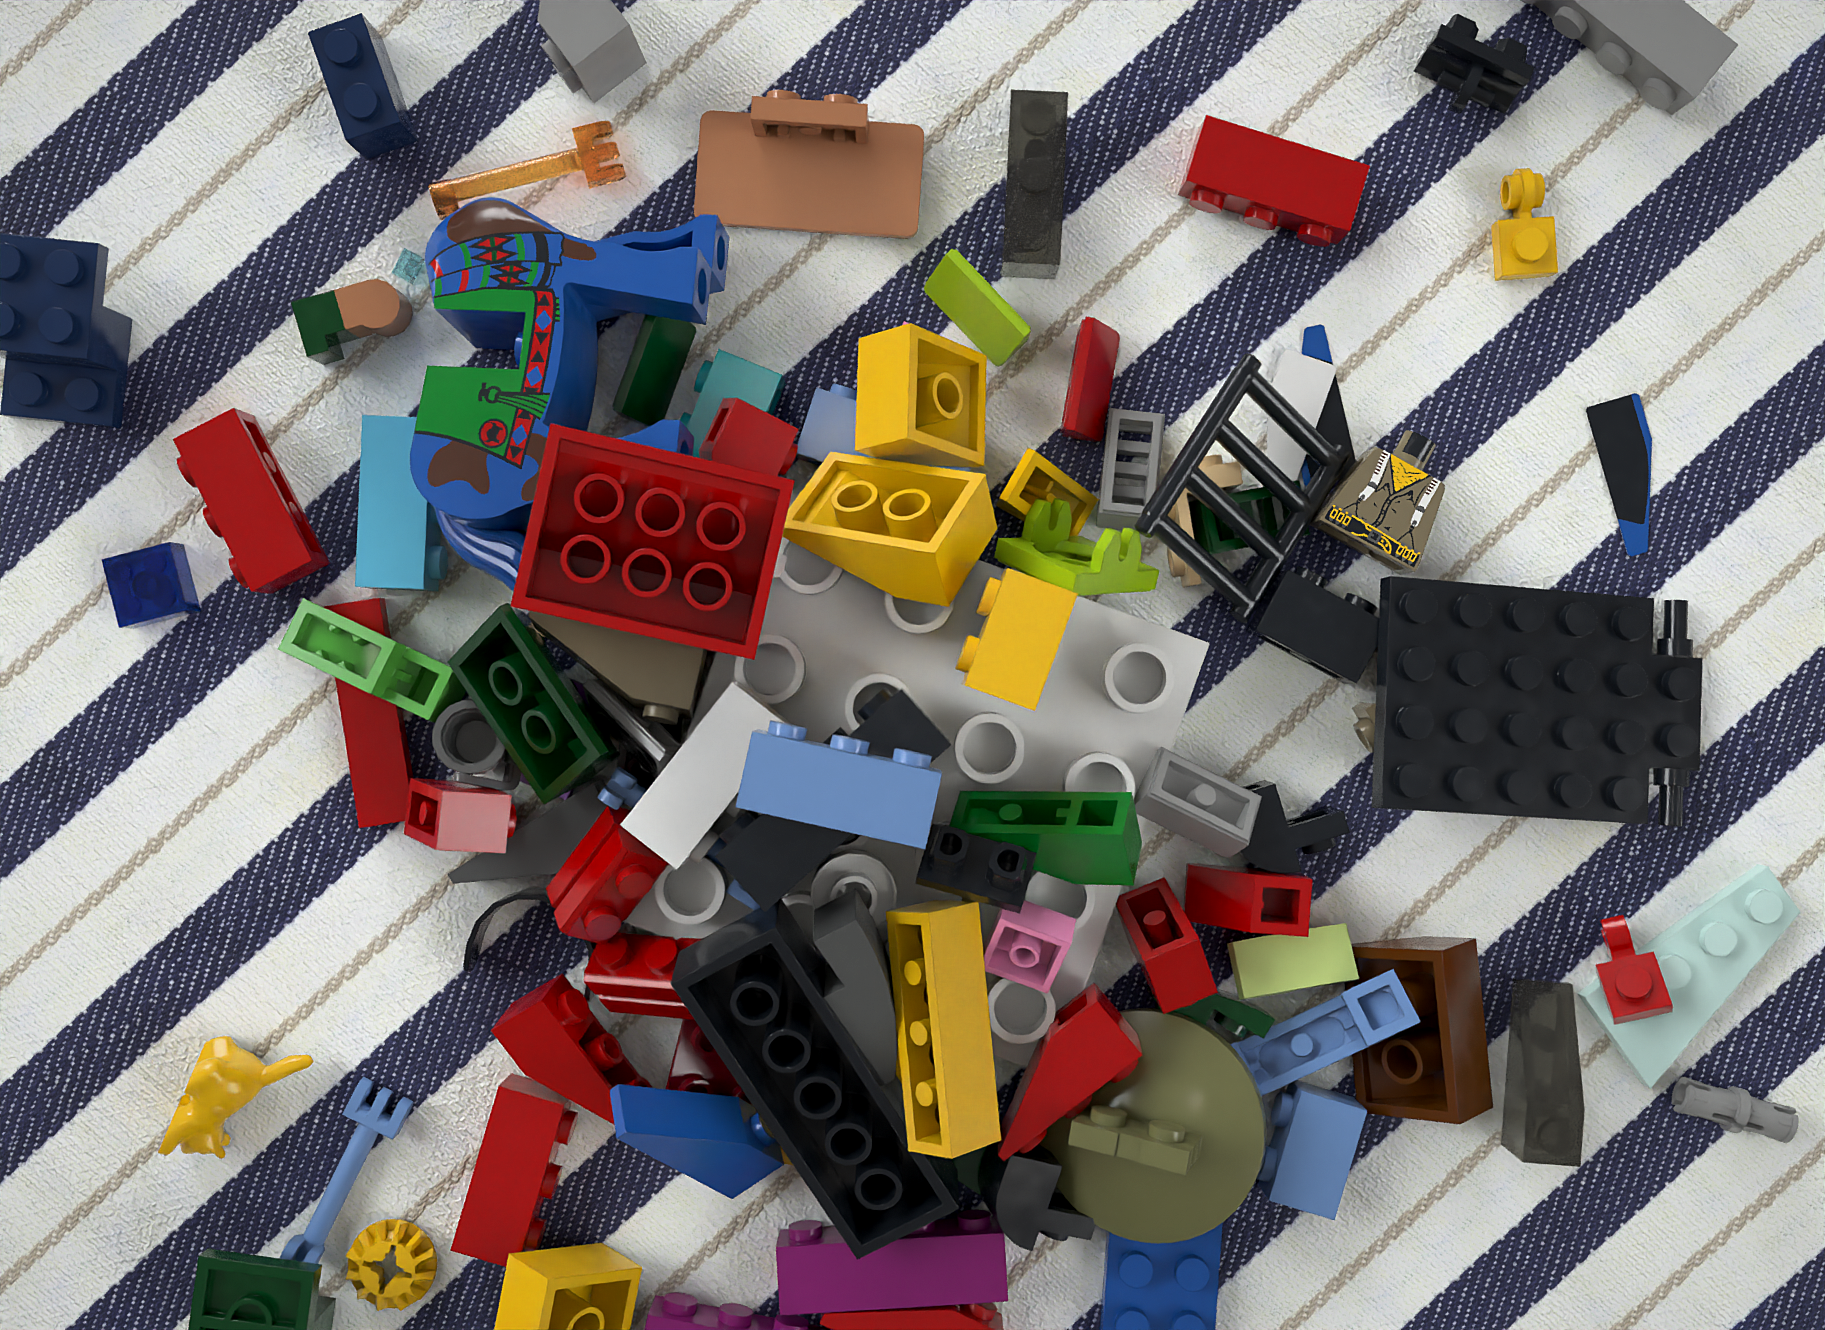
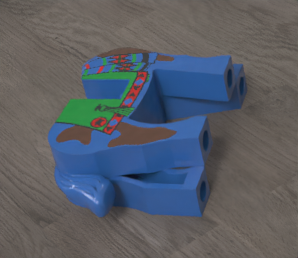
[410,197,730,592]

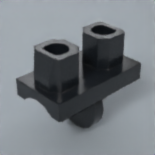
[1413,14,1535,114]
[915,823,1037,914]

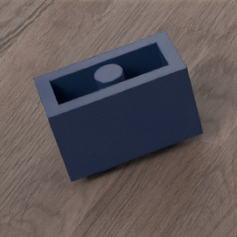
[308,13,419,160]

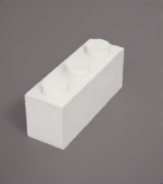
[620,682,792,870]

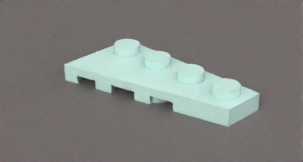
[1577,864,1800,1089]

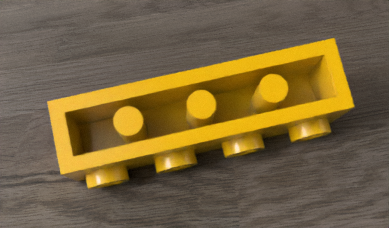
[886,900,1001,1159]

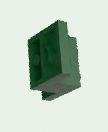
[188,1248,336,1330]

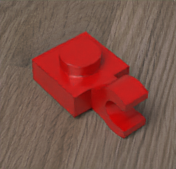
[1596,915,1673,1025]

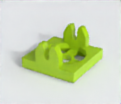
[994,498,1159,596]

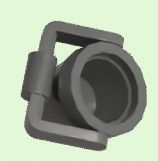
[432,695,522,791]

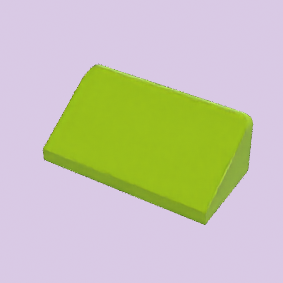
[924,249,1031,367]

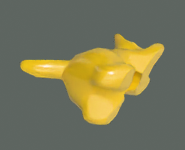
[158,1036,314,1159]

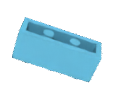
[355,415,448,592]

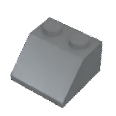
[537,0,647,103]

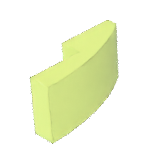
[1227,923,1359,1000]

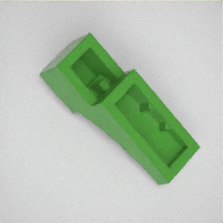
[278,598,466,723]

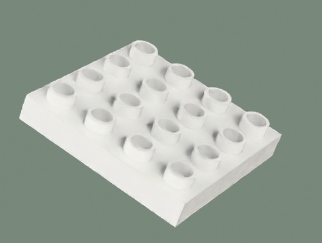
[623,493,1210,1067]

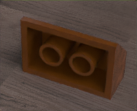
[1345,936,1493,1124]

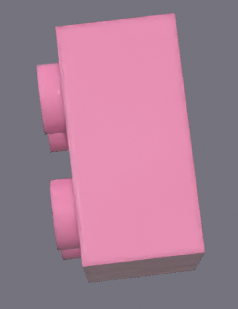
[983,900,1076,994]

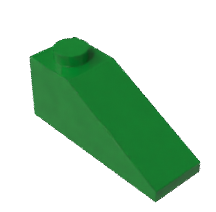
[949,791,1142,886]

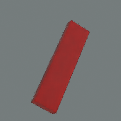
[324,598,413,828]

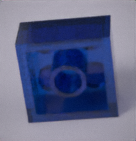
[101,542,201,629]

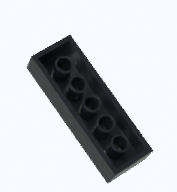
[670,898,959,1260]

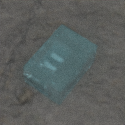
[391,248,425,285]

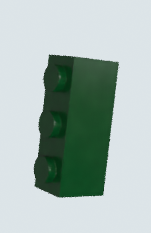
[447,603,620,805]

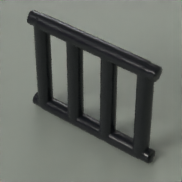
[1134,353,1352,623]

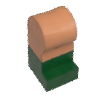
[291,279,413,365]

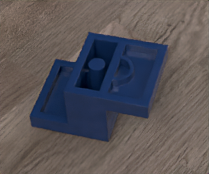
[0,233,133,429]

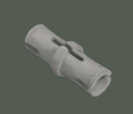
[1672,1077,1799,1143]

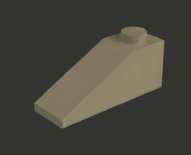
[528,611,707,725]

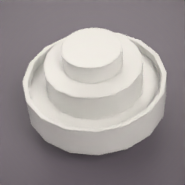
[810,850,897,931]

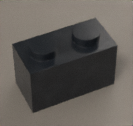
[1246,566,1379,684]

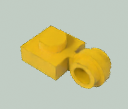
[1491,168,1558,281]

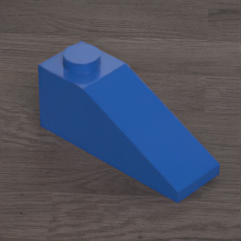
[610,1084,784,1199]

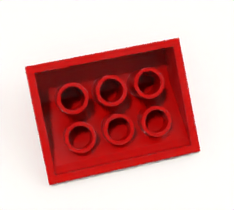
[510,423,795,660]

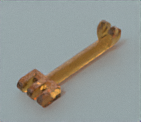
[428,121,626,220]

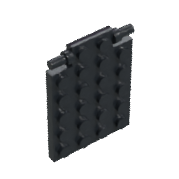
[1372,576,1703,826]

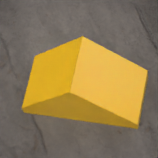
[996,448,1099,536]

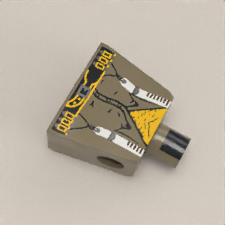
[1310,430,1445,575]

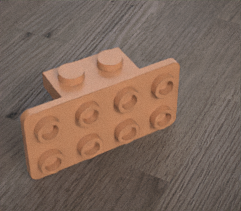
[694,90,924,239]

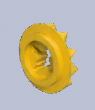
[346,1219,437,1311]

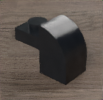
[1237,780,1350,874]
[979,1142,1096,1251]

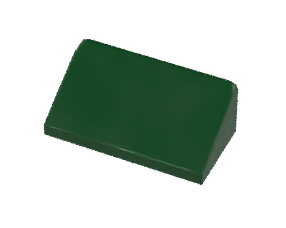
[612,314,696,427]

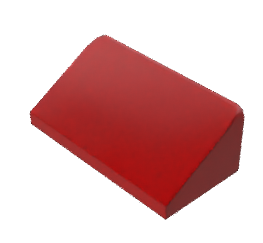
[1060,316,1120,442]

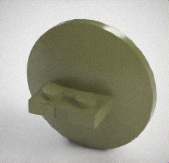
[1039,1008,1267,1244]

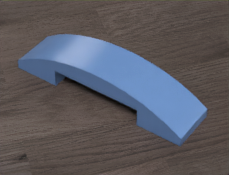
[1230,969,1421,1097]

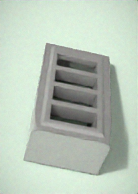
[1096,408,1165,530]

